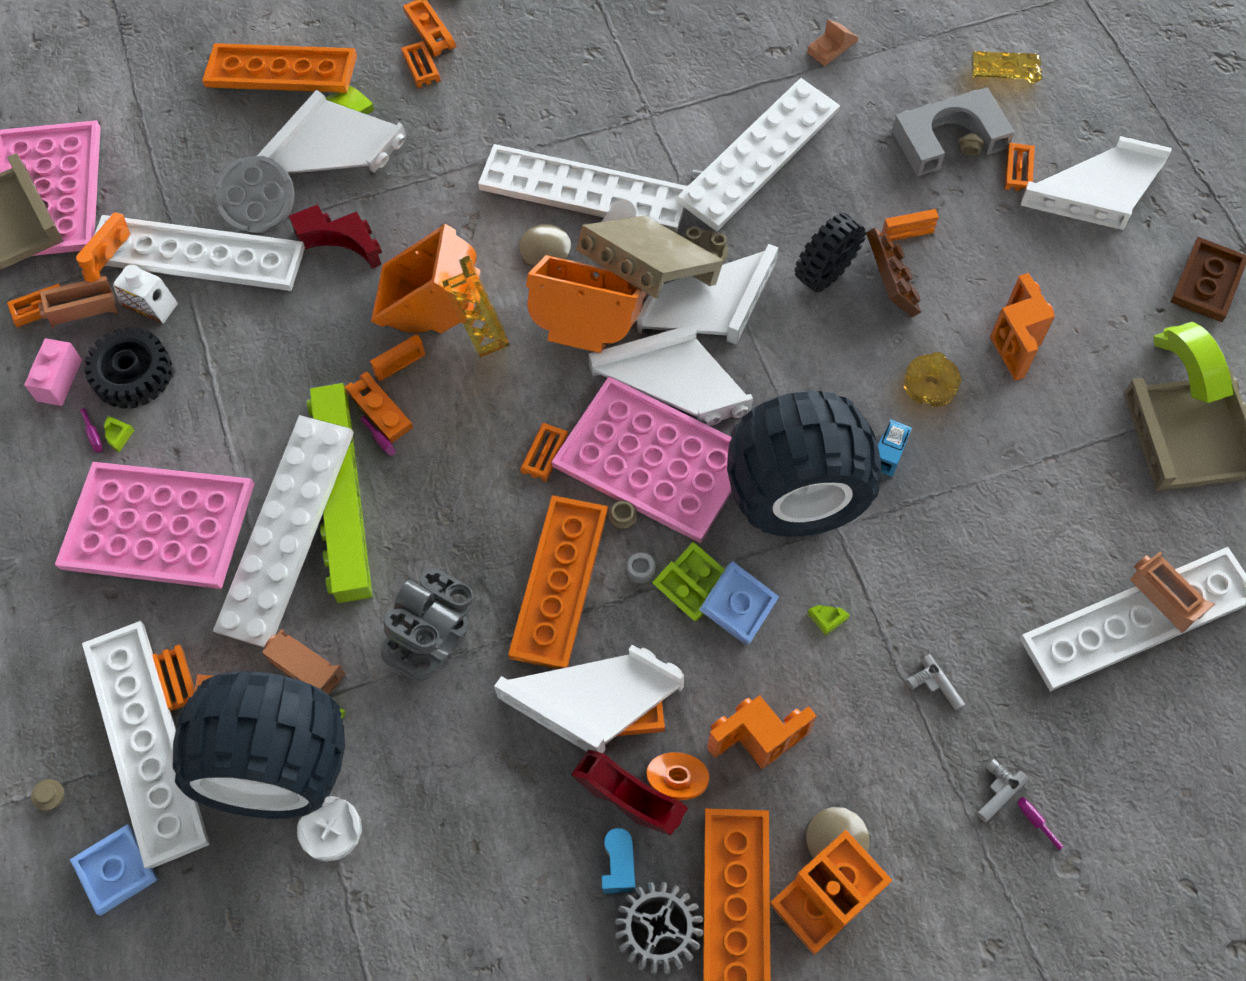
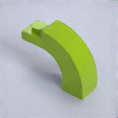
[1153,322,1233,403]

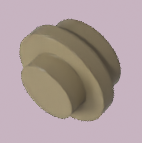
[958,133,984,155]
[609,501,637,529]
[31,779,64,811]

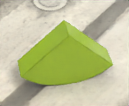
[104,416,135,452]
[807,605,850,635]

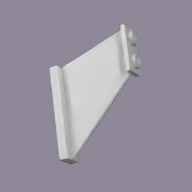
[257,90,407,174]
[1021,136,1172,230]
[636,244,778,345]
[589,324,753,426]
[494,645,684,753]

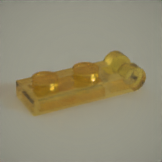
[971,51,1042,83]

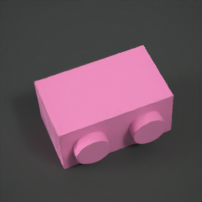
[24,338,82,406]

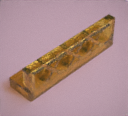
[442,255,510,358]

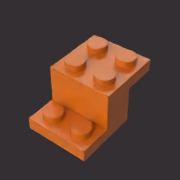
[990,273,1055,381]
[707,695,817,770]
[770,830,893,955]

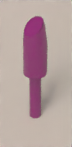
[80,408,102,453]
[360,416,396,456]
[1018,797,1064,850]

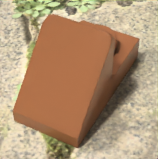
[807,19,859,66]

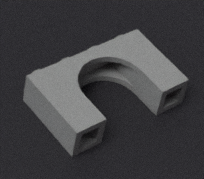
[892,87,1015,177]

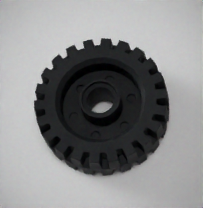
[794,213,866,292]
[84,327,172,409]

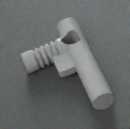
[906,654,966,711]
[977,759,1029,822]

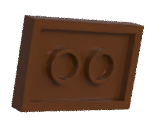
[866,228,921,317]
[1170,237,1246,322]

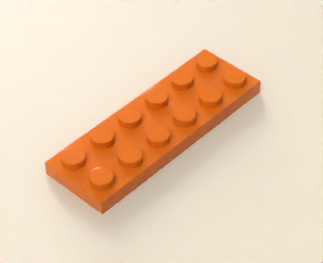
[202,43,357,93]
[508,495,608,669]
[703,808,771,981]

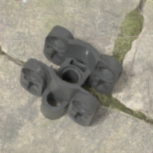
[381,569,473,681]

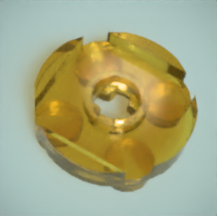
[904,352,962,407]

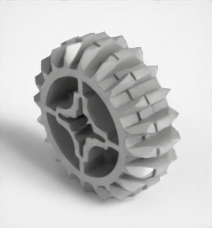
[615,882,703,975]

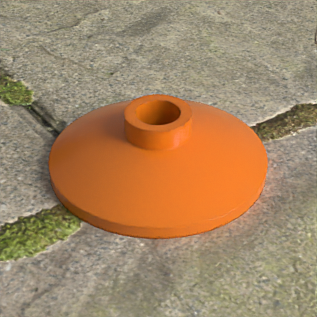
[646,752,709,800]

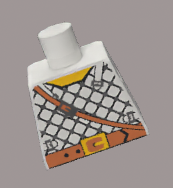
[113,265,178,324]

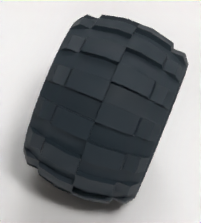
[727,391,881,537]
[172,671,345,819]

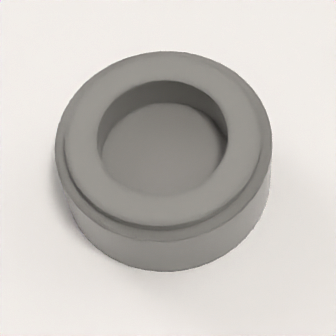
[626,553,655,583]

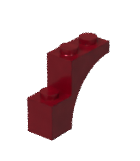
[289,204,382,269]
[571,749,688,836]

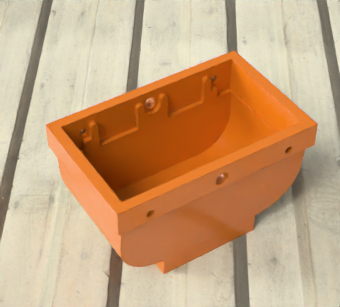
[371,224,480,334]
[526,255,647,353]

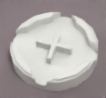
[297,796,362,862]

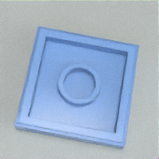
[699,561,779,645]
[70,824,159,916]

